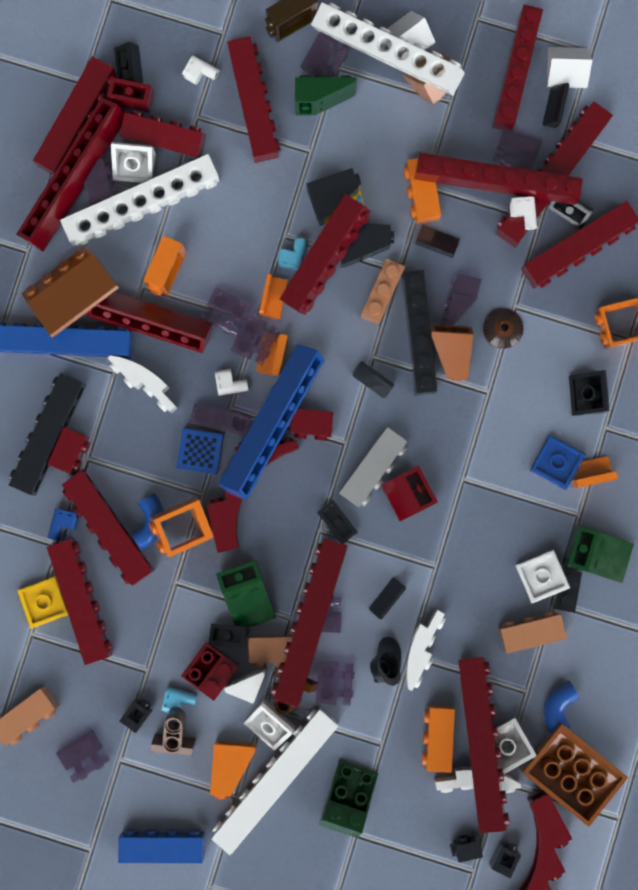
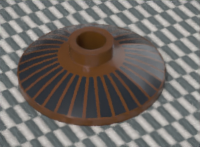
[483,308,523,349]

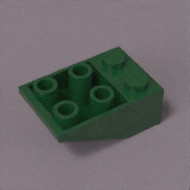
[295,75,357,115]
[563,526,634,583]
[216,560,276,628]
[319,760,378,838]

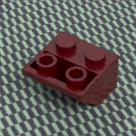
[381,466,438,521]
[181,642,241,701]

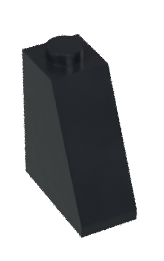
[306,168,361,226]
[341,224,394,268]

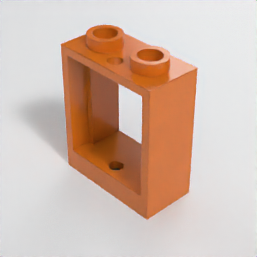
[143,235,187,297]
[594,298,638,349]
[149,498,214,558]

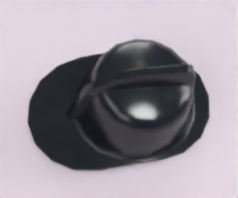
[370,637,401,686]

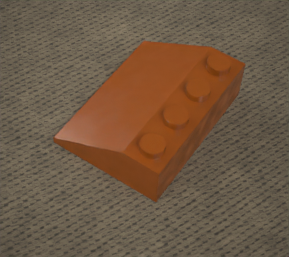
[21,245,119,338]
[519,723,628,827]

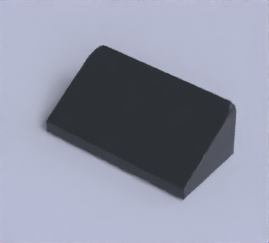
[114,42,143,83]
[542,83,569,128]
[547,200,593,229]
[415,225,460,258]
[353,361,394,398]
[369,578,406,620]

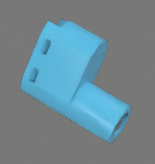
[277,238,307,271]
[161,686,198,713]

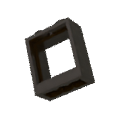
[265,0,318,43]

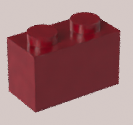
[107,77,154,113]
[290,409,334,441]
[47,427,91,475]

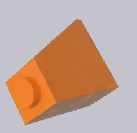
[210,741,257,799]

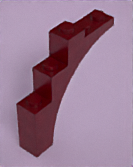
[206,438,299,553]
[519,790,572,890]

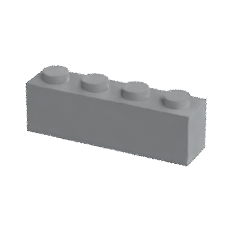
[339,427,407,508]

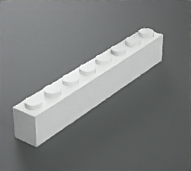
[211,707,339,855]

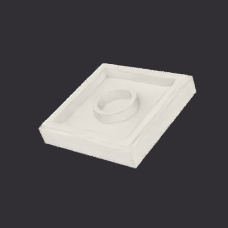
[515,550,570,603]

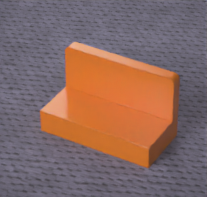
[259,273,288,320]
[256,333,288,377]
[572,456,618,488]

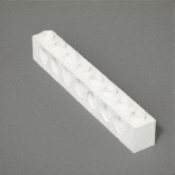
[311,3,465,96]
[60,154,220,246]

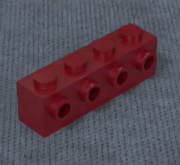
[119,110,206,158]

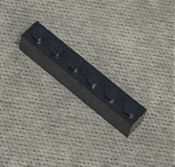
[402,270,437,396]
[9,373,86,496]

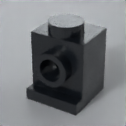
[119,698,153,733]
[450,831,483,863]
[489,841,521,879]

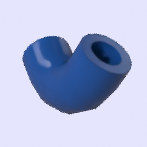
[132,494,165,550]
[543,680,579,733]

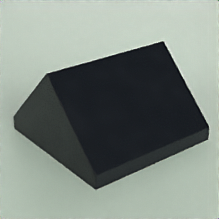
[569,370,610,416]

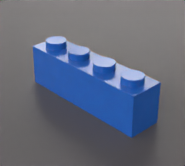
[118,829,204,864]

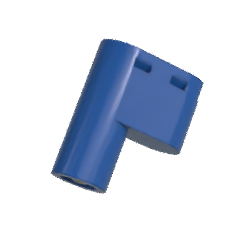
[47,508,79,541]

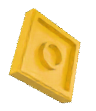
[17,576,68,629]

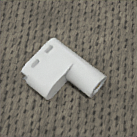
[182,55,220,85]
[509,197,537,230]
[215,368,249,396]

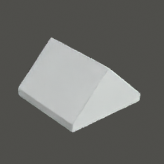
[387,11,435,59]
[547,47,592,88]
[111,142,156,183]
[224,667,266,703]
[243,699,295,750]
[495,718,537,774]

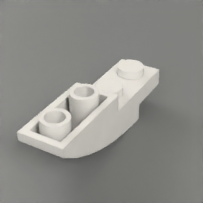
[108,355,177,413]
[406,609,446,691]
[434,766,521,793]

